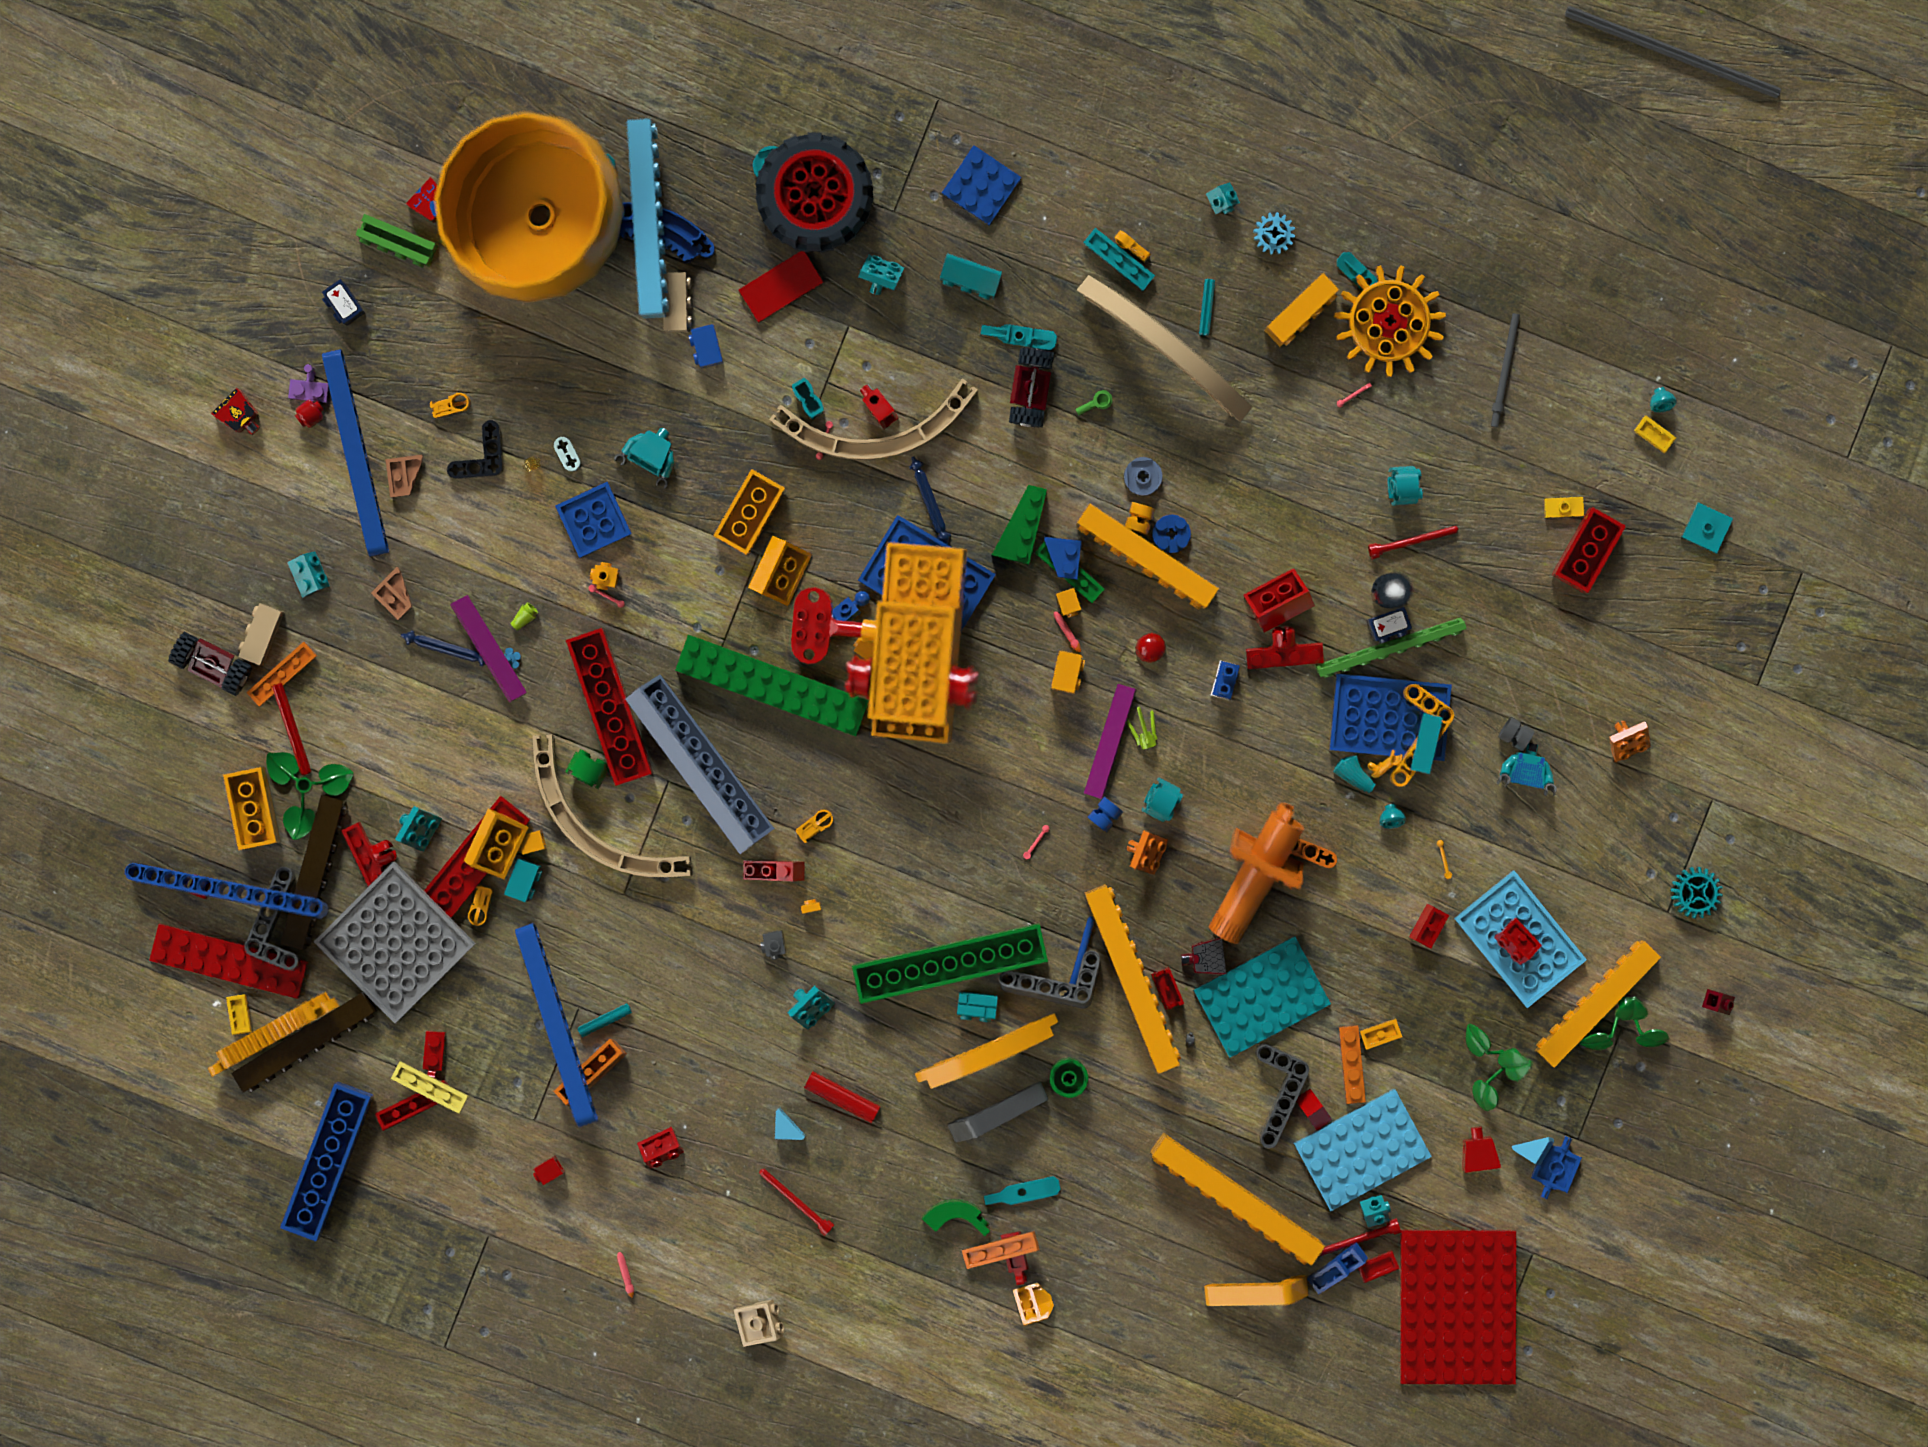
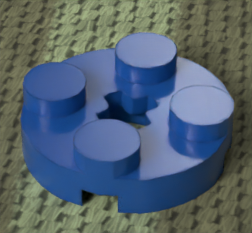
[1152,515,1191,553]

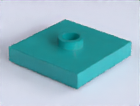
[1681,502,1733,553]

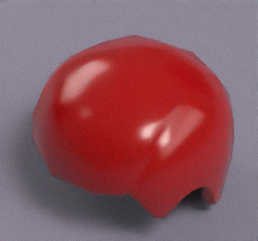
[1135,633,1166,663]

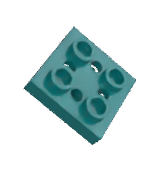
[859,255,905,295]
[395,806,442,852]
[787,986,835,1030]

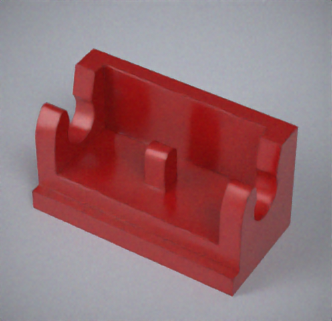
[1409,904,1450,949]
[1151,967,1184,1010]

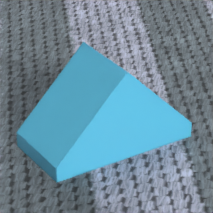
[775,1107,806,1140]
[1512,1137,1554,1165]

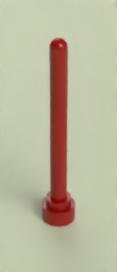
[1368,526,1459,559]
[759,1169,834,1236]
[1318,1218,1402,1257]

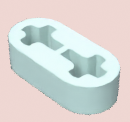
[554,437,581,472]

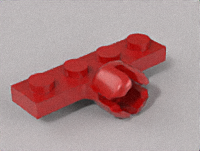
[1246,626,1324,669]
[341,822,397,887]

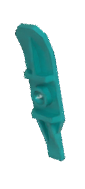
[1336,252,1383,304]
[981,324,1058,350]
[984,1176,1061,1205]

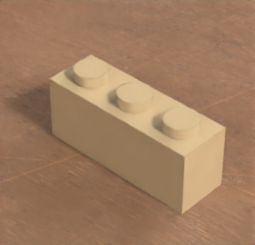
[663,272,692,333]
[238,603,285,666]

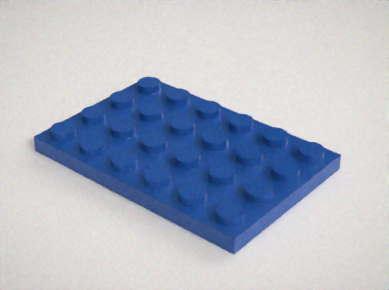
[858,515,996,631]
[1329,674,1452,761]

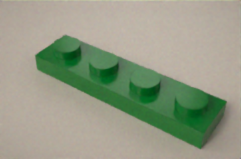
[1035,541,1104,603]

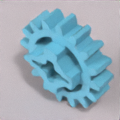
[1253,212,1295,255]

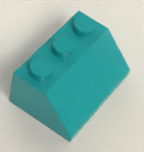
[940,253,1002,300]

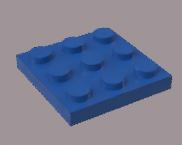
[942,145,1021,226]
[555,482,632,558]

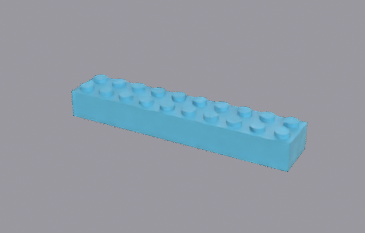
[627,119,669,319]

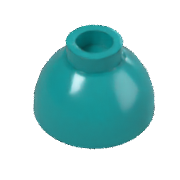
[1650,387,1677,413]
[1379,804,1406,829]

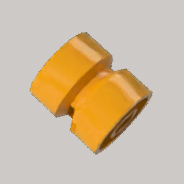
[1125,502,1155,535]

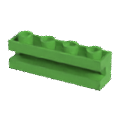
[356,214,438,268]

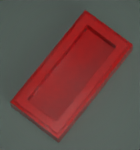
[1358,1250,1400,1283]

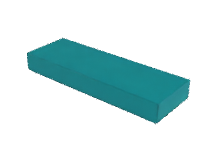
[1410,713,1443,774]

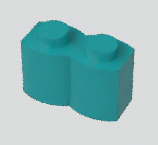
[792,378,824,419]

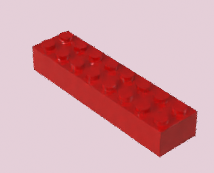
[566,628,653,786]

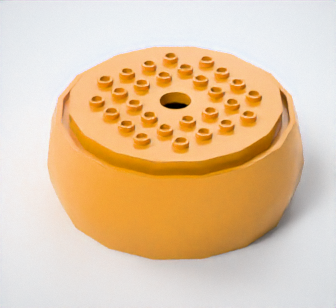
[435,112,624,303]

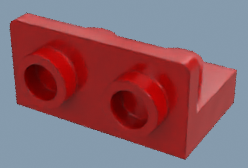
[1494,918,1542,965]
[637,1127,684,1168]

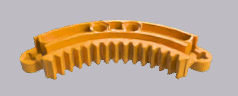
[207,992,339,1077]
[914,1013,1059,1089]

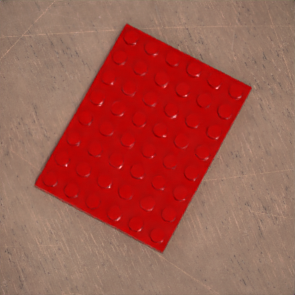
[1400,1230,1516,1385]

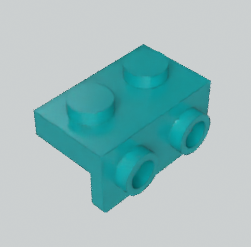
[287,551,330,598]

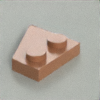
[385,455,424,498]
[371,567,413,620]

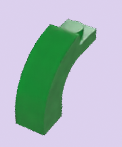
[922,1199,990,1236]

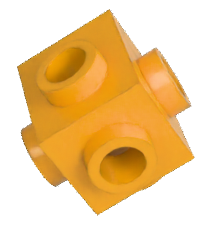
[590,562,620,590]

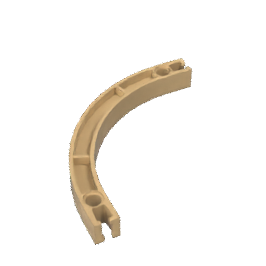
[1077,275,1252,422]
[769,378,978,460]
[533,735,692,877]

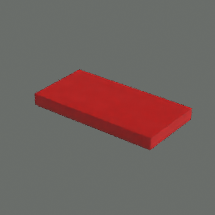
[738,251,824,323]

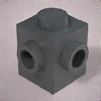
[761,930,786,960]

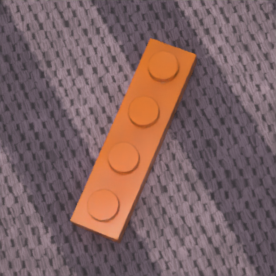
[246,642,317,707]
[1338,1025,1366,1104]
[962,1231,1040,1269]

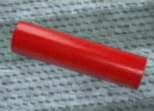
[804,1071,880,1123]
[375,1080,448,1131]

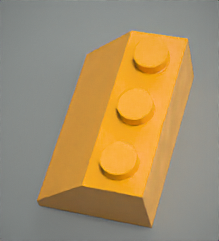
[748,536,812,606]
[464,808,529,879]

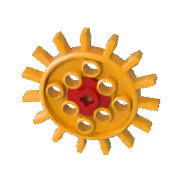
[1334,265,1446,377]

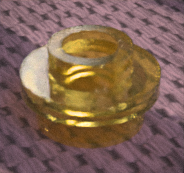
[522,456,541,472]

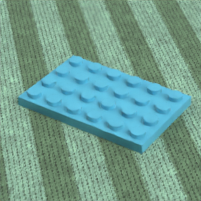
[1454,870,1587,1008]
[1294,1089,1432,1211]

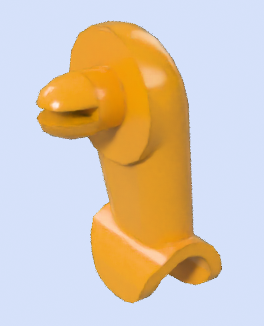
[1367,750,1402,778]

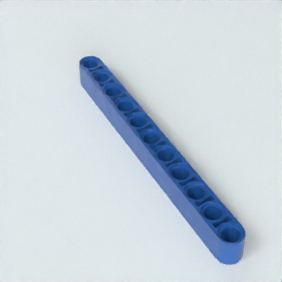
[322,349,389,557]
[125,863,328,918]
[515,923,598,1128]

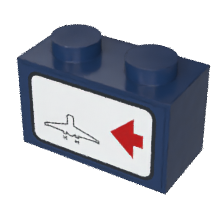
[322,279,365,326]
[1366,607,1412,644]

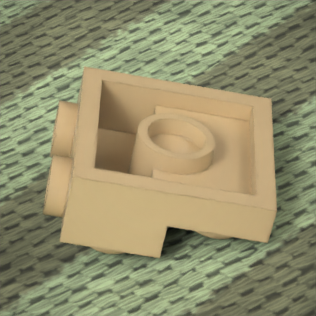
[734,1299,785,1347]

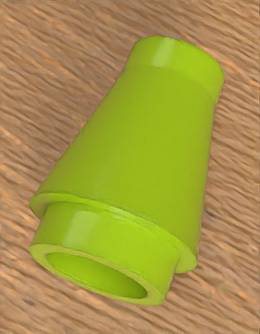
[510,602,538,631]

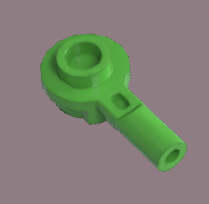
[1076,390,1112,416]

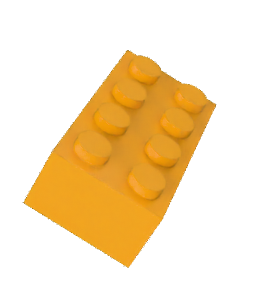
[1264,273,1339,347]
[713,469,786,556]
[223,767,280,850]

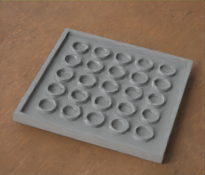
[314,861,476,1023]

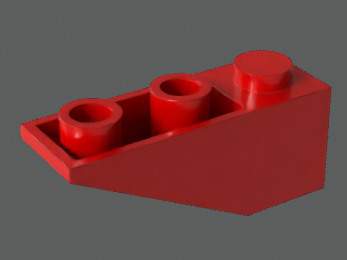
[743,860,805,881]

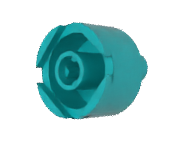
[1387,466,1423,506]
[1142,777,1183,822]

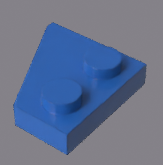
[1044,537,1081,579]

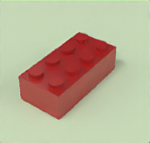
[1551,507,1626,594]

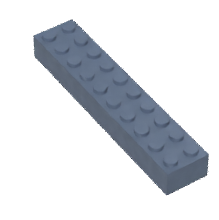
[625,675,774,854]

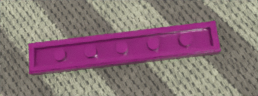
[450,595,527,703]
[1084,684,1137,799]

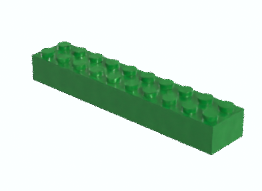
[675,634,869,737]
[852,923,1048,1004]

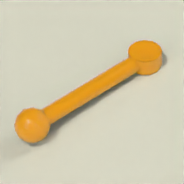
[1437,840,1452,879]

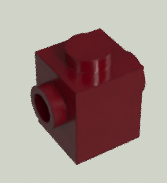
[1702,989,1735,1015]

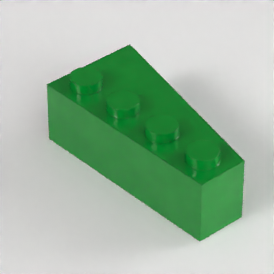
[991,485,1047,565]

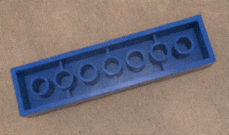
[280,1081,374,1241]

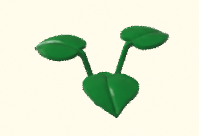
[266,752,354,840]
[1579,997,1670,1050]
[1466,1023,1532,1112]

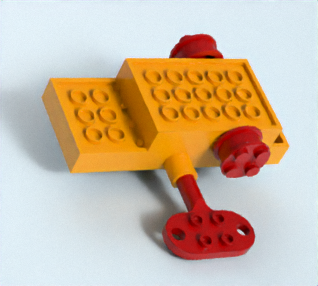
[791,542,979,743]

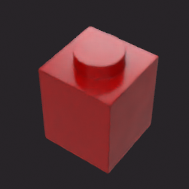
[533,1155,565,1185]

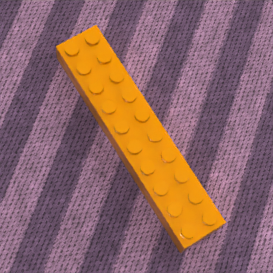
[1084,884,1181,1074]
[1150,1132,1325,1265]

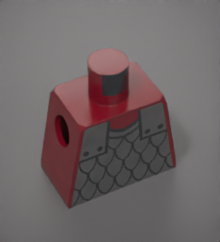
[1181,937,1226,974]

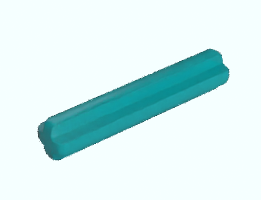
[1199,279,1215,336]
[578,1003,632,1037]

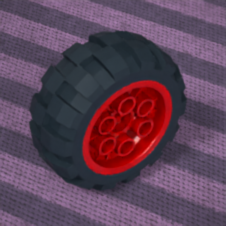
[756,132,873,253]

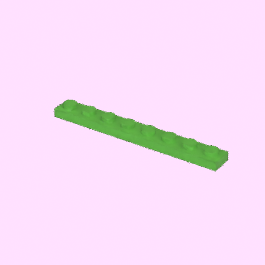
[1315,617,1467,677]

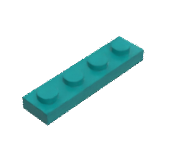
[1083,228,1155,291]

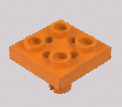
[1610,721,1651,762]
[1127,830,1168,875]

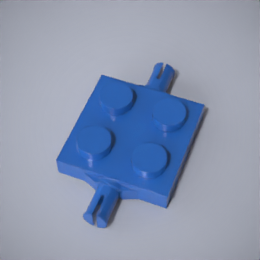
[1531,1136,1582,1199]

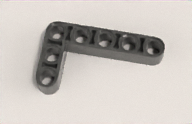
[245,867,301,971]
[999,951,1101,1009]
[1255,1044,1309,1148]
[947,1081,1049,1142]

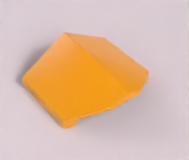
[1013,1283,1054,1326]

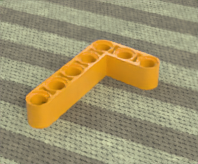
[1390,684,1454,787]
[1204,1275,1309,1306]

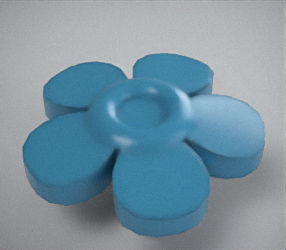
[503,648,521,669]

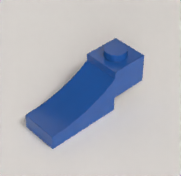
[1307,1243,1368,1295]

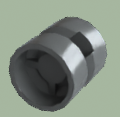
[1498,717,1535,752]

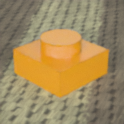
[801,899,822,914]

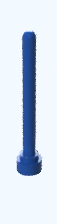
[1062,916,1095,997]

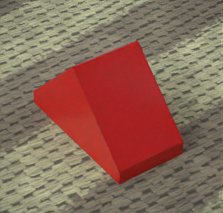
[1296,1088,1332,1131]

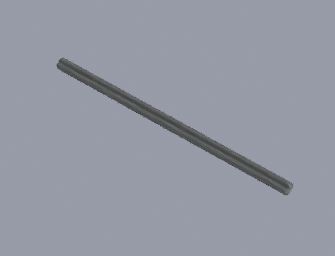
[1565,6,1781,98]

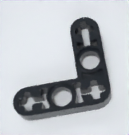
[447,420,503,479]

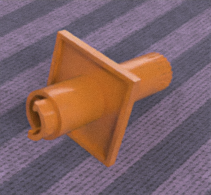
[1209,802,1304,944]

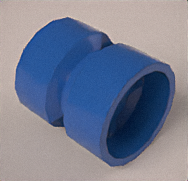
[1087,797,1123,833]

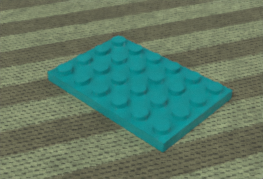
[1193,936,1331,1058]

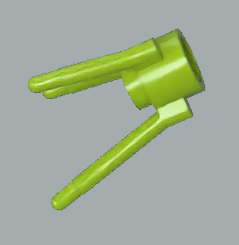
[1127,707,1157,750]

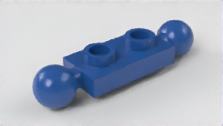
[833,591,870,621]

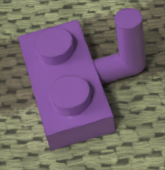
[288,364,329,403]

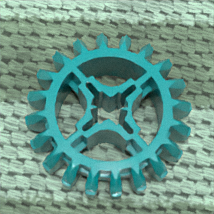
[1670,867,1723,919]

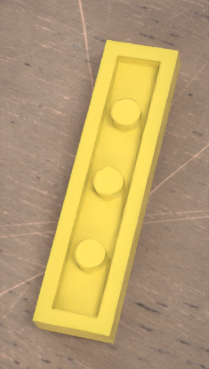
[391,1061,469,1113]

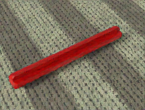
[272,683,311,775]

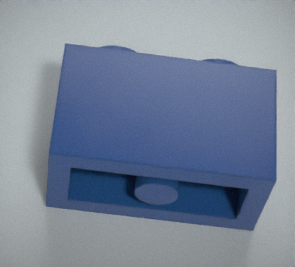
[689,324,723,369]

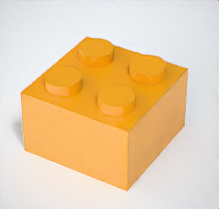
[1051,651,1085,693]

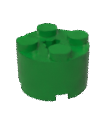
[565,749,610,790]
[1049,1057,1088,1098]

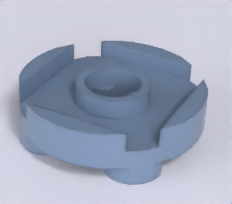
[1124,457,1162,496]

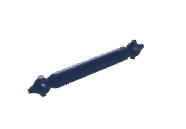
[909,456,951,546]
[401,630,486,667]

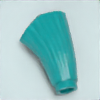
[1333,755,1376,793]

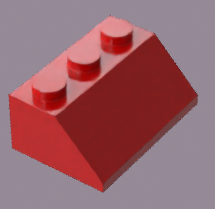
[1243,568,1315,633]

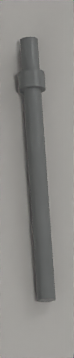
[1491,313,1520,428]

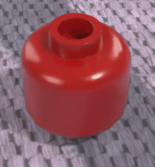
[294,400,324,428]

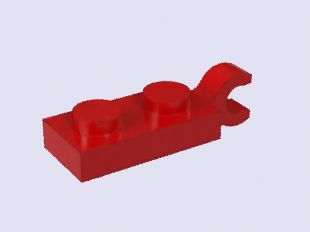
[423,1031,446,1079]
[1000,1231,1029,1285]

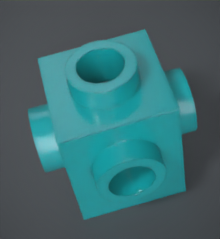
[1206,182,1240,215]
[1360,1195,1391,1227]

